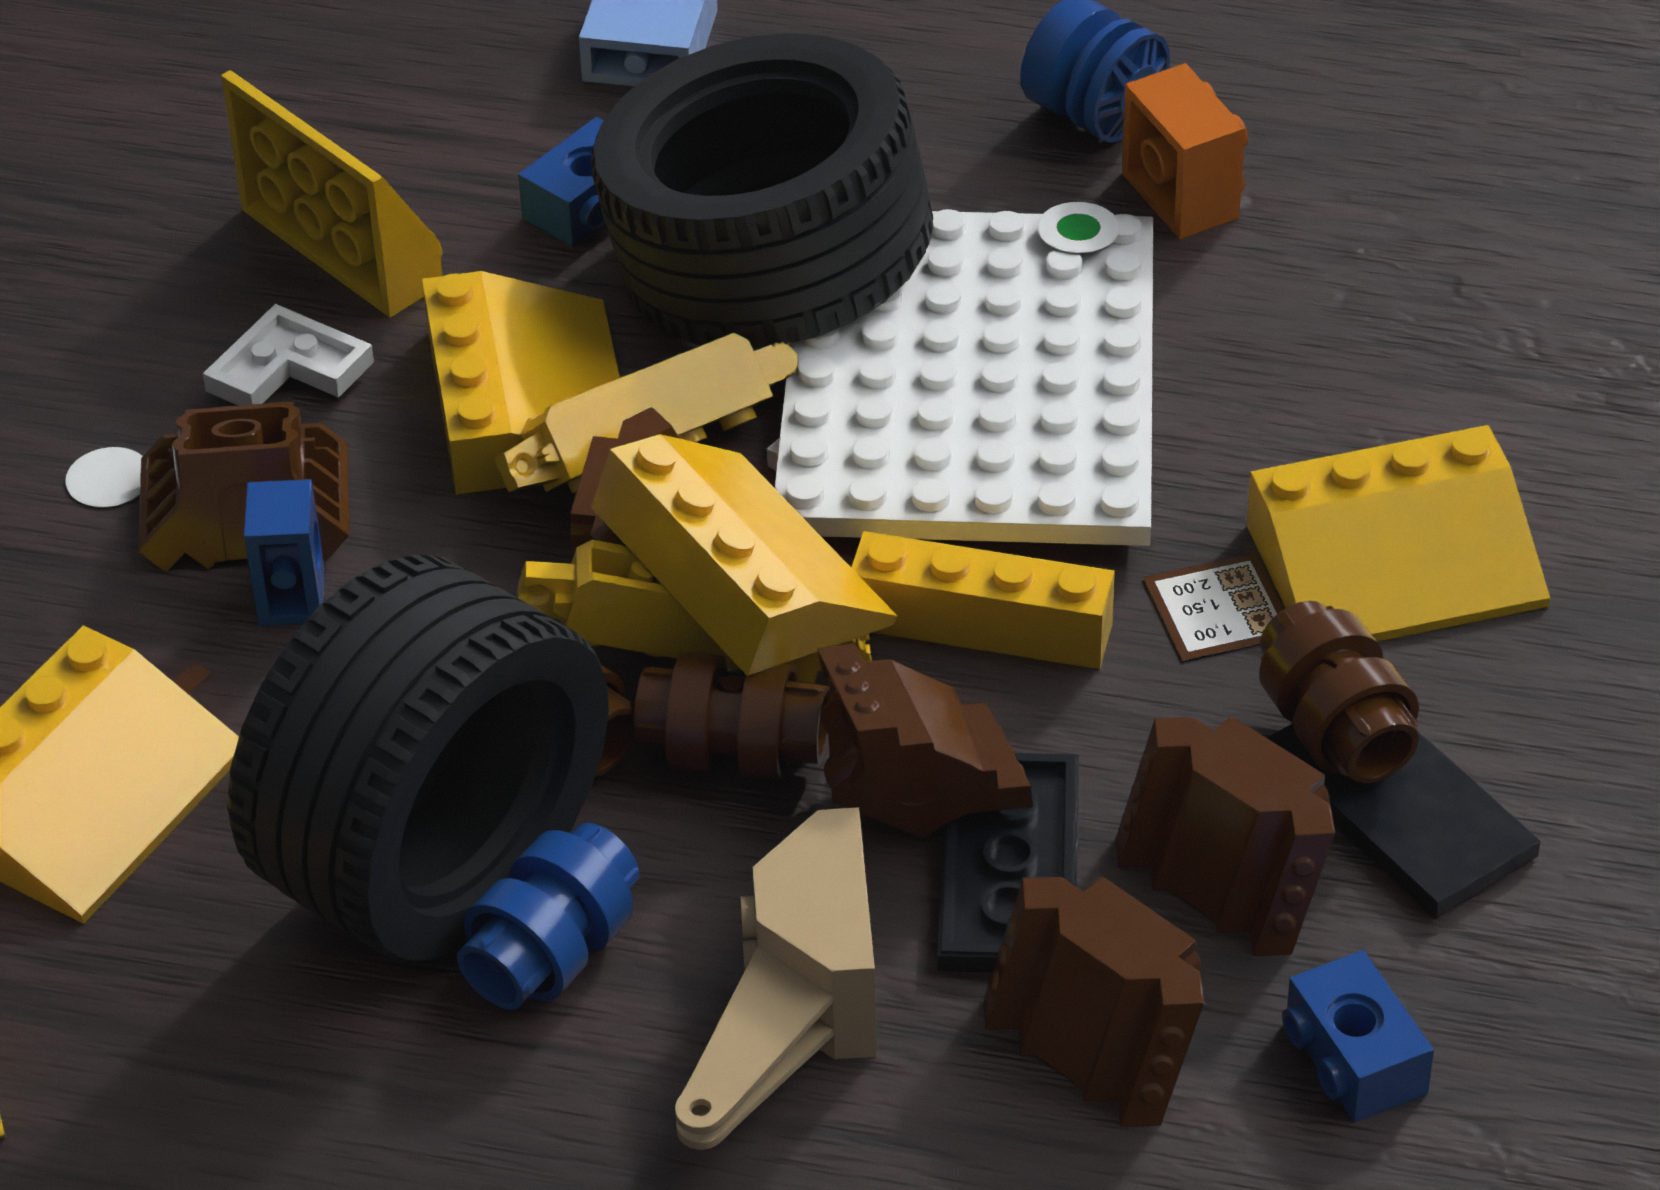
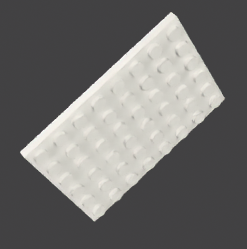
[775,209,1153,546]

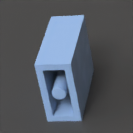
[579,0,718,87]

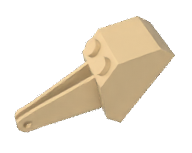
[675,807,876,1150]

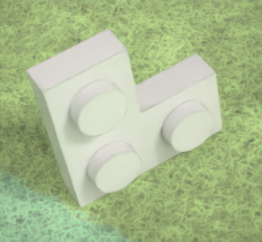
[203,304,374,406]

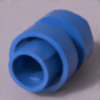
[457,823,640,1010]

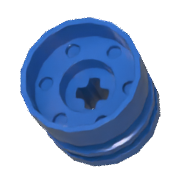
[1020,0,1170,143]

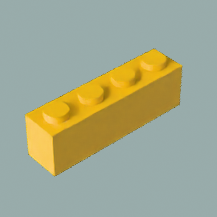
[851,531,1115,669]

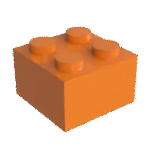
[1122,63,1248,240]

